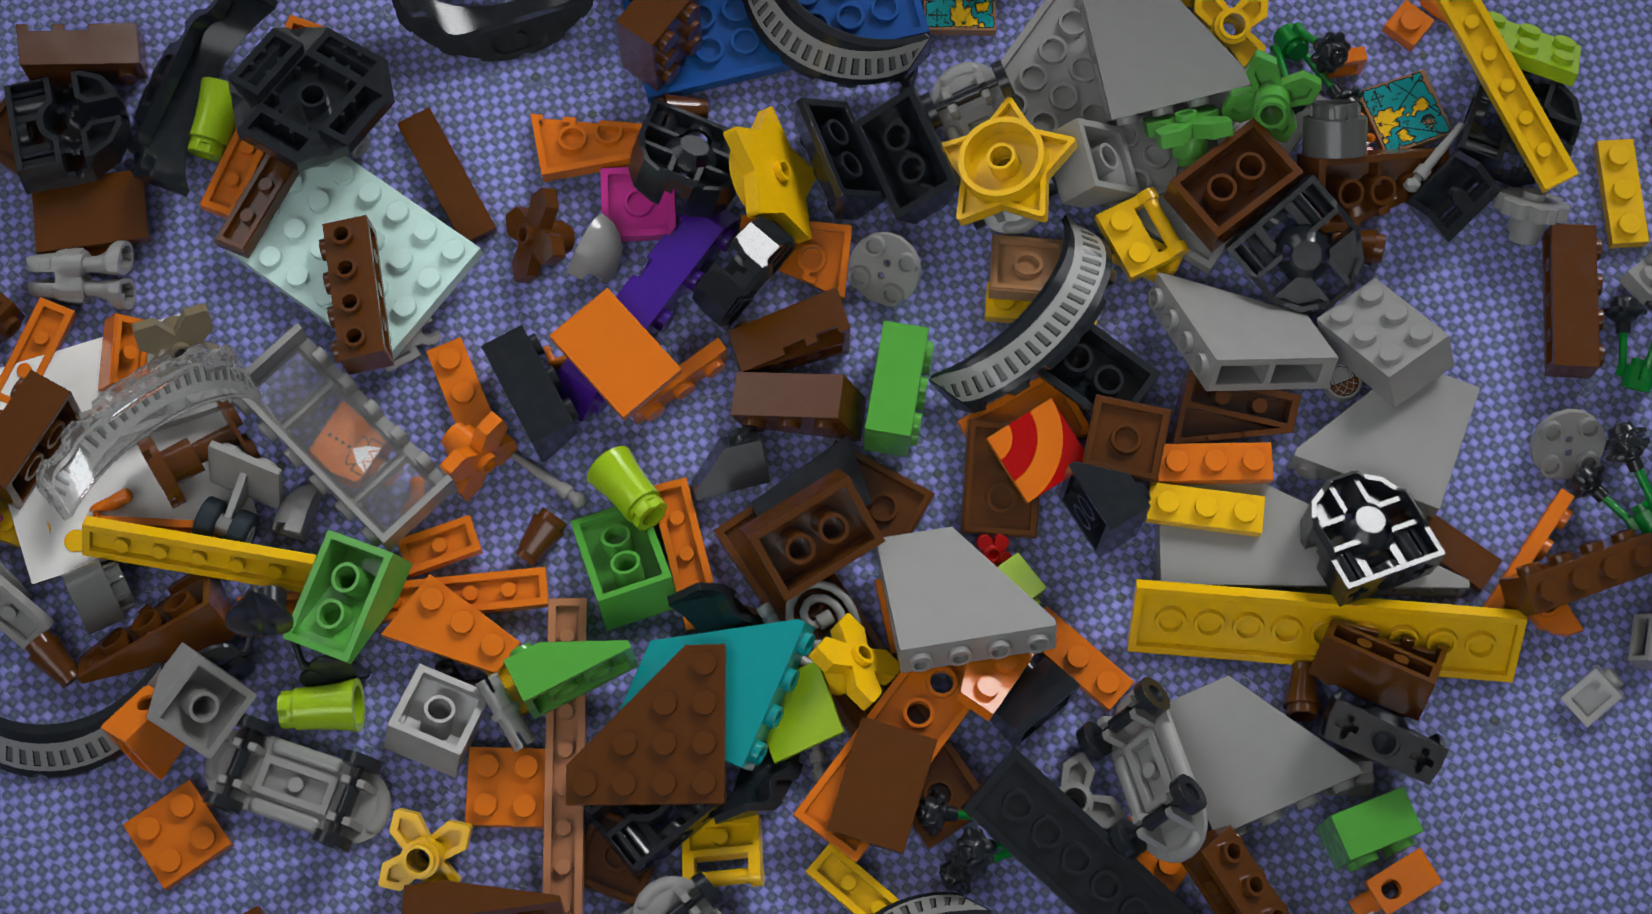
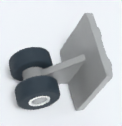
[192,440,283,544]

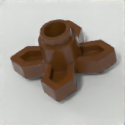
[506,187,575,284]

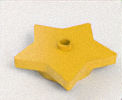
[942,97,1078,226]
[723,106,816,244]

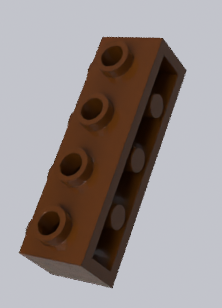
[319,215,394,375]
[1542,223,1605,379]
[1499,528,1652,616]
[1181,825,1290,914]

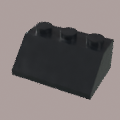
[852,86,960,224]
[794,98,887,220]
[1036,324,1161,415]
[481,325,579,463]
[1058,461,1151,558]

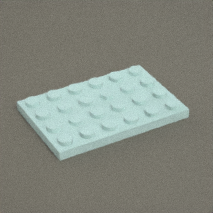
[223,156,484,361]

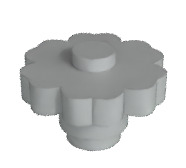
[1492,186,1571,246]

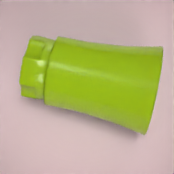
[187,77,236,162]
[587,446,668,531]
[277,678,365,733]

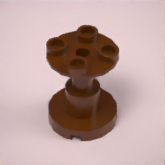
[136,399,261,509]

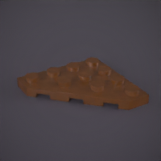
[566,644,727,806]

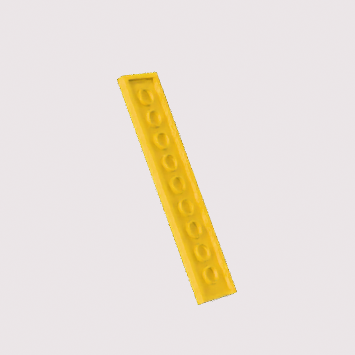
[1127,579,1528,683]

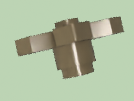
[132,303,223,379]

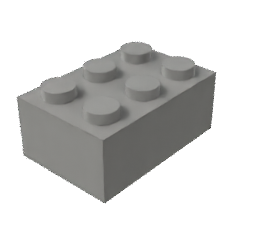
[1317,278,1455,407]

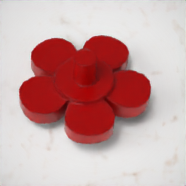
[976,534,1012,567]

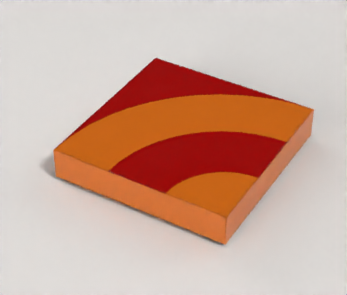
[986,398,1084,503]

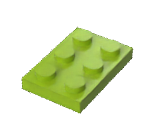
[1488,11,1581,87]

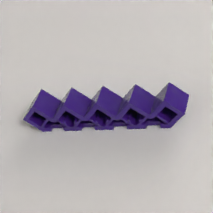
[556,209,740,422]

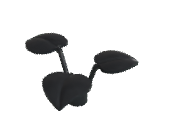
[198,585,371,687]

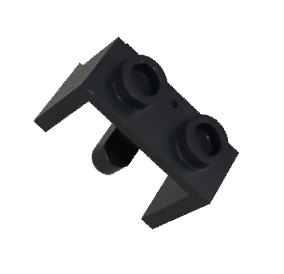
[1405,150,1502,242]

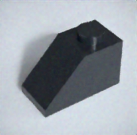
[691,427,771,501]

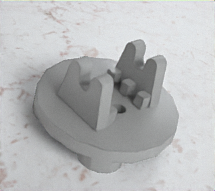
[848,232,922,307]
[1529,409,1606,480]

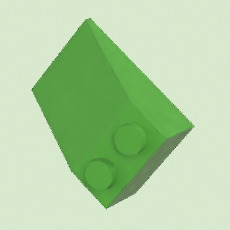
[570,506,676,631]
[283,529,412,664]
[503,640,639,720]

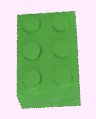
[863,320,934,457]

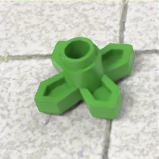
[1222,50,1322,143]
[1143,105,1234,167]

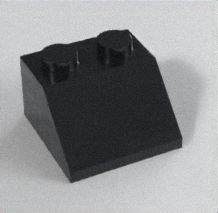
[990,657,1080,748]

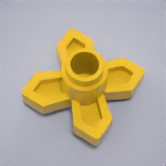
[1193,0,1269,69]
[809,613,900,710]
[378,808,473,891]

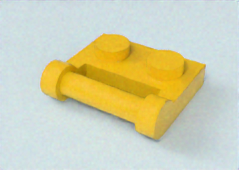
[1095,187,1190,282]
[682,815,765,887]

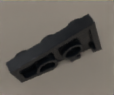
[751,435,873,518]

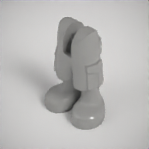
[26,240,136,310]

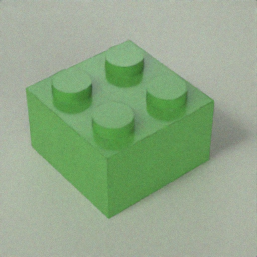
[1316,786,1423,873]

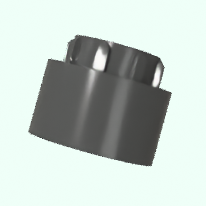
[1302,99,1368,159]
[62,559,136,635]

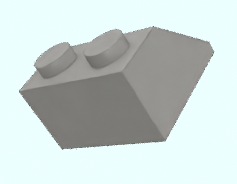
[1052,118,1140,208]
[147,642,257,760]
[383,663,487,778]

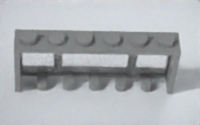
[228,323,458,552]

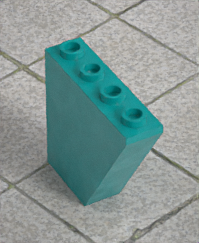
[619,619,815,772]

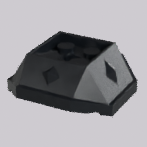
[228,27,395,172]

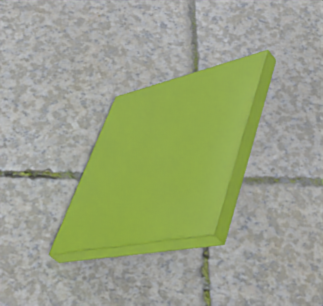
[766,662,845,764]

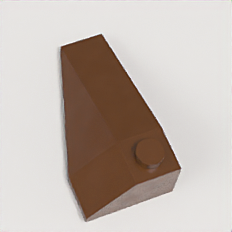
[1297,148,1449,233]
[77,574,236,684]
[402,880,566,914]

